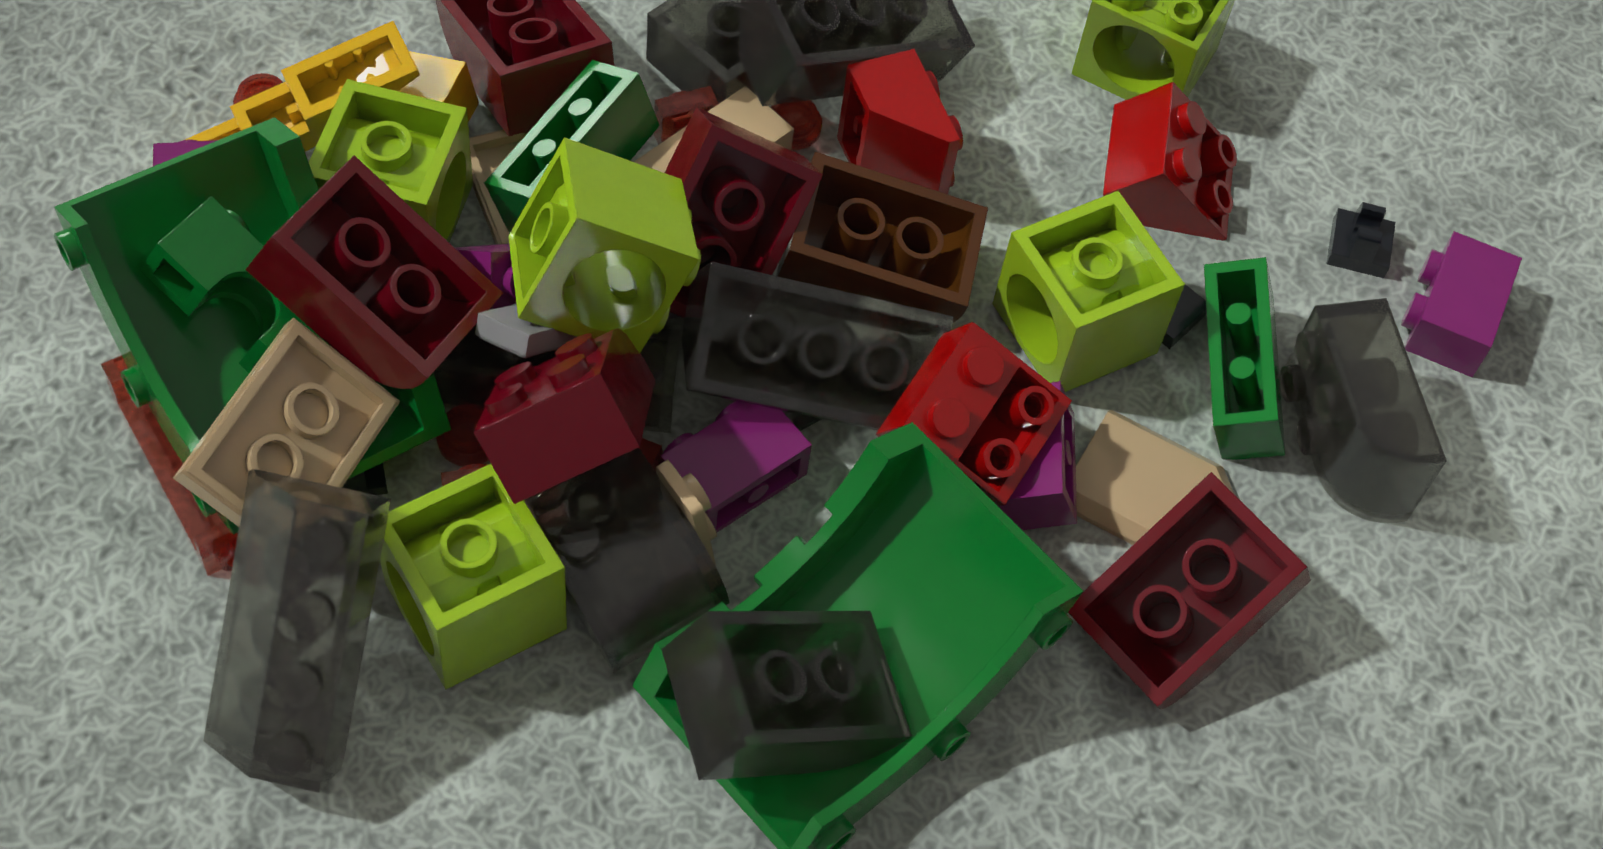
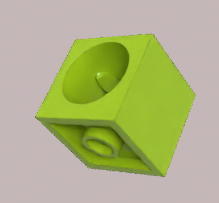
[1071,0,1235,100]
[309,79,473,242]
[508,137,701,353]
[992,191,1185,392]
[372,464,567,690]

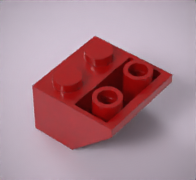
[837,49,963,194]
[1103,82,1237,241]
[875,322,1072,506]

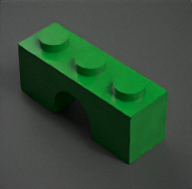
[139,196,330,373]

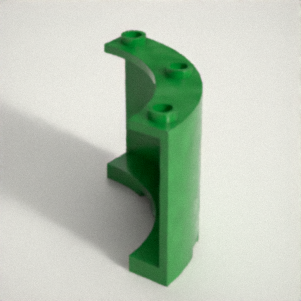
[54,117,451,535]
[632,422,1084,849]

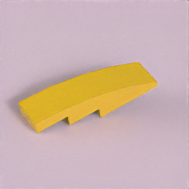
[182,21,420,152]

